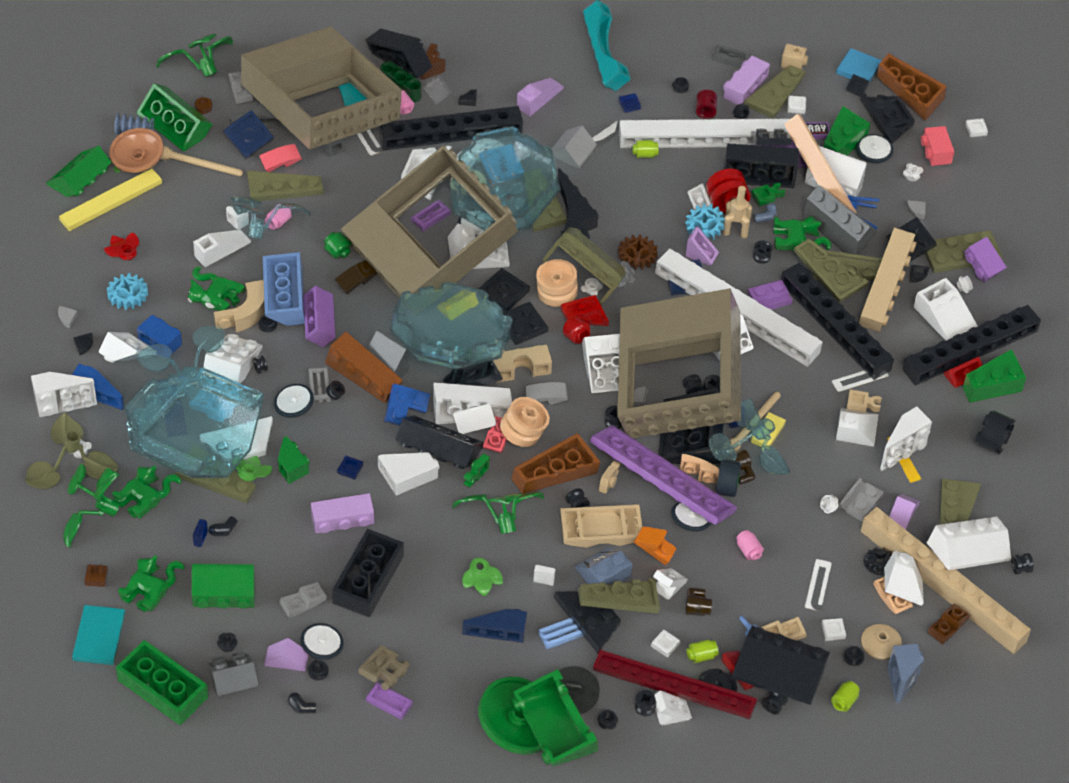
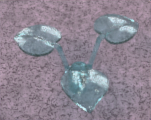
[231,196,311,239]
[137,326,225,405]
[709,399,791,475]

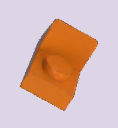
[633,526,677,565]

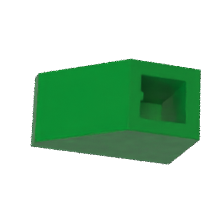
[278,436,310,484]

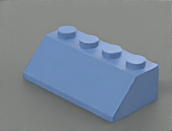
[263,252,305,326]

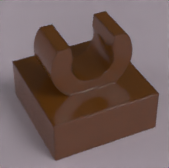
[84,564,108,587]

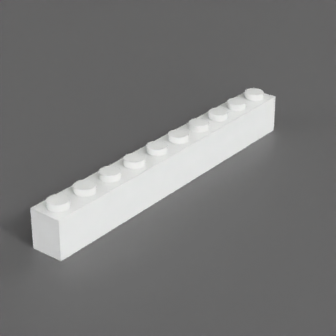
[619,119,793,148]
[655,249,823,367]

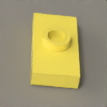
[751,412,786,450]

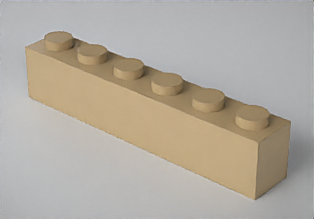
[859,228,917,332]

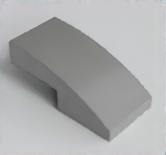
[228,72,253,104]
[526,382,568,405]
[279,582,327,618]

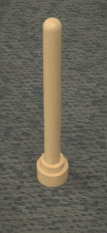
[160,146,243,176]
[723,392,781,454]

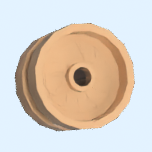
[536,259,578,307]
[500,397,550,447]

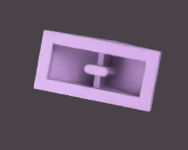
[686,226,719,265]
[889,494,920,530]
[264,638,309,671]

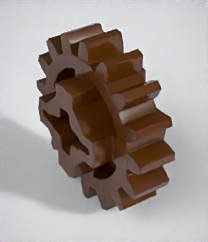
[618,234,658,270]

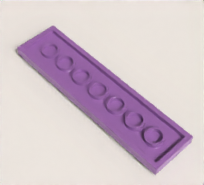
[590,425,737,525]

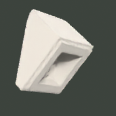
[226,206,249,230]

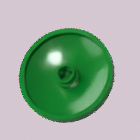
[478,676,542,755]

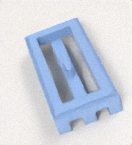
[539,618,583,649]

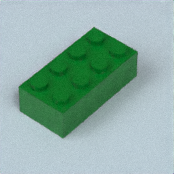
[116,640,208,726]

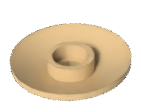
[861,624,902,660]

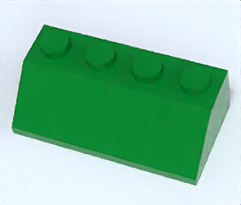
[136,83,213,151]

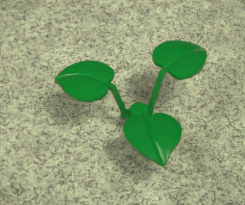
[156,34,233,77]
[63,464,120,548]
[452,492,544,534]

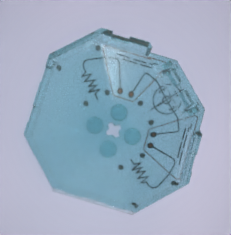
[450,126,561,231]
[390,282,513,369]

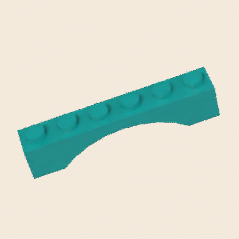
[583,0,631,91]

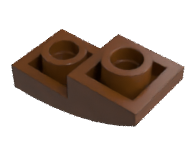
[927,603,970,644]

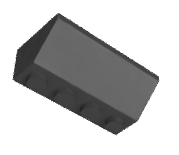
[803,184,878,255]

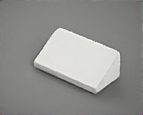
[688,183,714,210]
[453,403,496,434]

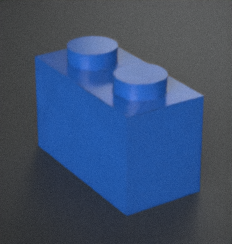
[137,315,182,358]

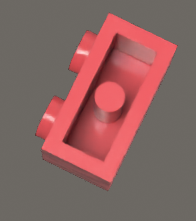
[921,126,954,166]

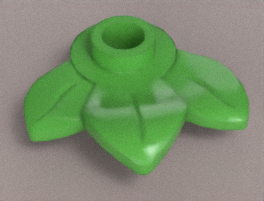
[233,456,272,481]
[462,558,503,596]

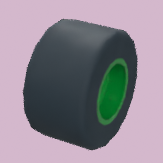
[716,459,741,497]

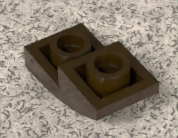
[335,260,378,295]

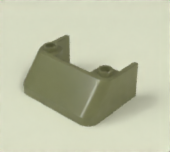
[542,227,626,305]

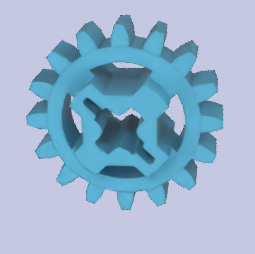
[685,203,725,240]
[107,273,148,310]

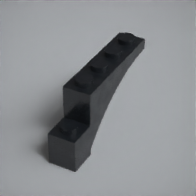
[553,168,599,239]

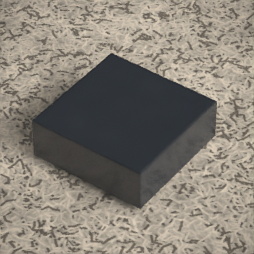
[846,74,869,97]

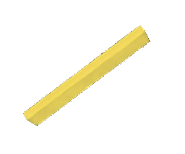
[59,168,162,231]

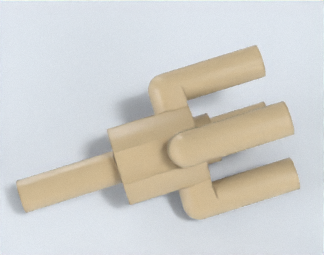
[722,186,752,238]

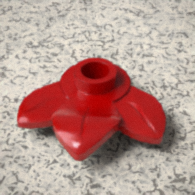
[104,232,139,260]

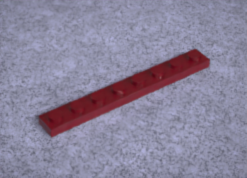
[593,650,757,720]

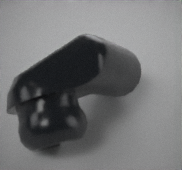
[208,516,238,537]
[288,692,316,713]

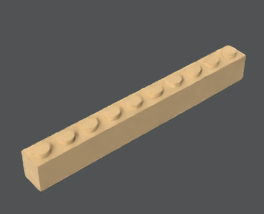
[861,507,1031,654]

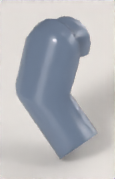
[754,203,777,223]

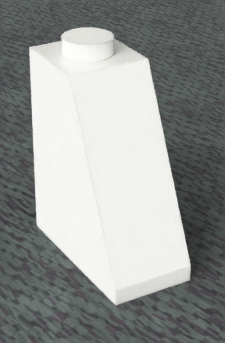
[378,453,440,496]

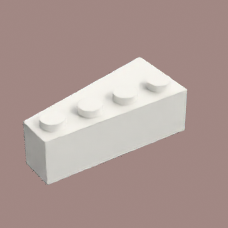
[433,383,512,424]

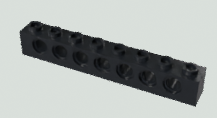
[379,106,523,151]
[781,262,894,380]
[903,305,1041,386]

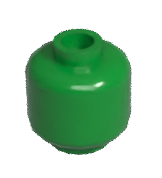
[324,232,351,259]

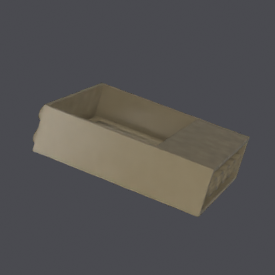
[241,26,402,150]
[341,145,518,316]
[617,288,741,438]

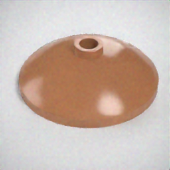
[109,128,164,173]

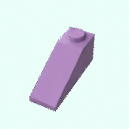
[517,78,564,116]

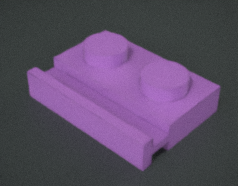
[747,280,793,309]

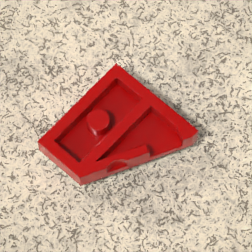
[560,295,609,326]

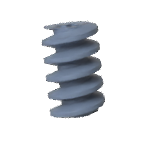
[114,113,154,135]

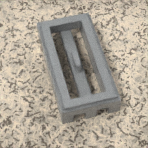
[308,367,330,403]

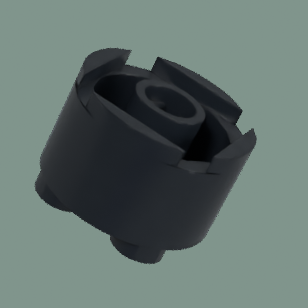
[975,410,1016,455]

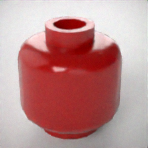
[563,316,590,344]

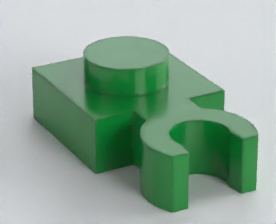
[751,183,785,207]
[463,453,490,488]

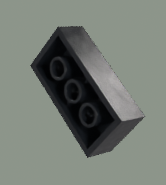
[723,143,799,188]
[332,529,404,618]

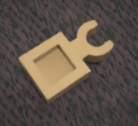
[847,389,882,412]
[599,460,621,494]

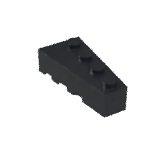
[365,28,433,79]

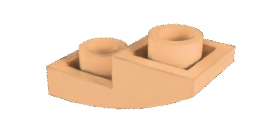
[680,454,720,484]
[873,577,913,615]

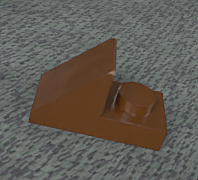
[420,43,445,80]

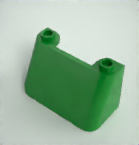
[512,669,598,767]

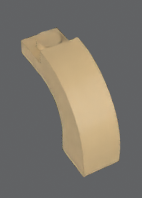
[214,280,265,332]

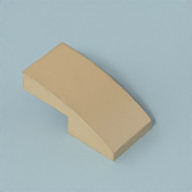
[761,617,807,640]

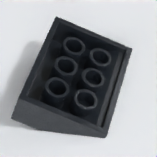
[658,388,724,464]
[731,626,830,705]

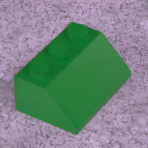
[46,145,112,197]
[192,564,256,609]

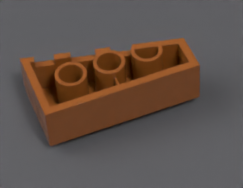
[877,53,947,121]
[325,331,403,403]
[511,433,600,494]

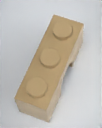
[491,345,552,383]

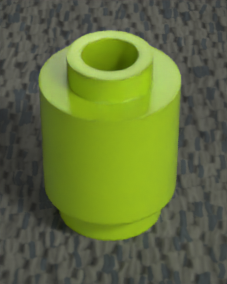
[632,140,659,158]
[686,639,719,664]
[831,681,860,711]

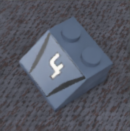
[575,548,632,585]
[887,644,924,703]

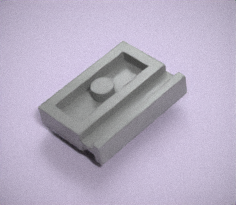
[838,478,884,522]

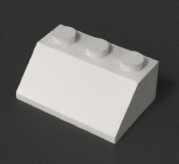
[805,146,867,197]

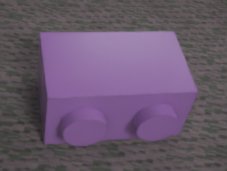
[964,237,1007,283]

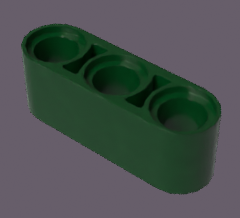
[380,62,422,103]

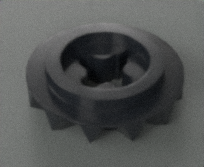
[864,547,892,575]

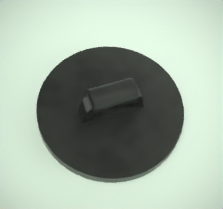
[559,666,600,714]

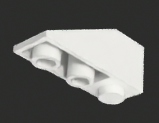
[193,230,251,267]

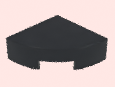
[458,89,477,106]
[910,265,930,283]
[74,332,93,356]

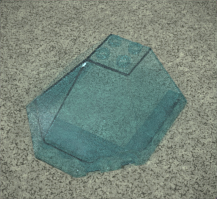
[125,367,264,478]

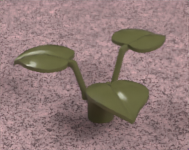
[25,412,119,489]

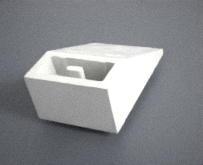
[448,224,510,269]
[914,278,978,340]
[202,334,263,385]
[582,334,620,394]
[31,372,97,417]
[880,407,932,471]

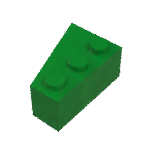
[823,106,871,156]
[963,349,1026,403]

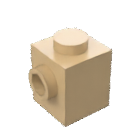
[781,44,808,70]

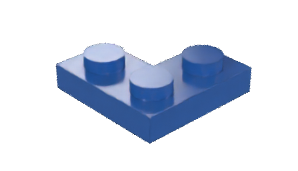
[384,383,430,426]

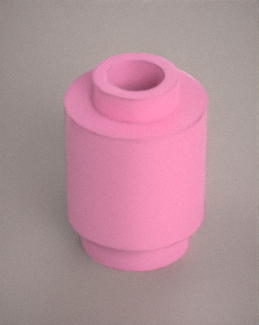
[400,90,414,114]
[265,204,292,230]
[736,530,764,560]

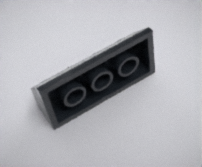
[396,415,484,469]

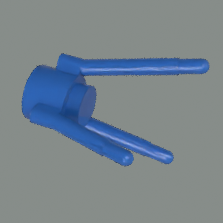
[847,195,879,229]

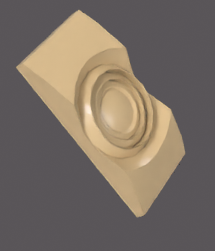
[560,504,642,548]

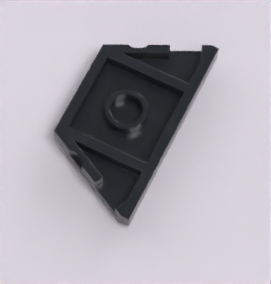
[860,93,915,144]
[442,356,503,386]
[554,591,621,654]

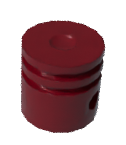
[696,89,718,119]

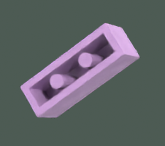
[723,56,770,105]
[311,493,374,533]

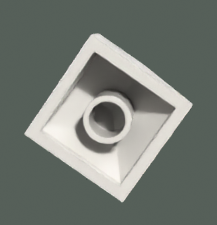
[99,332,157,363]
[836,408,879,447]
[884,550,924,606]

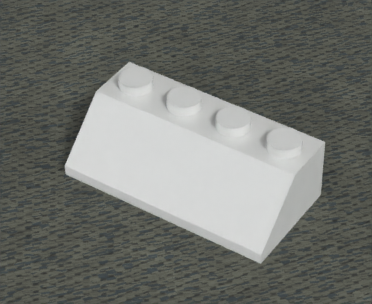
[927,517,1011,570]

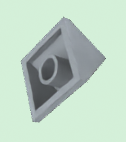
[548,125,597,169]

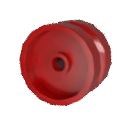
[706,168,751,214]

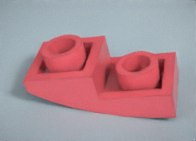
[260,144,302,172]
[483,416,508,453]

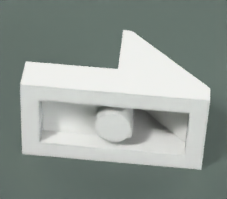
[653,568,688,600]
[655,691,692,725]

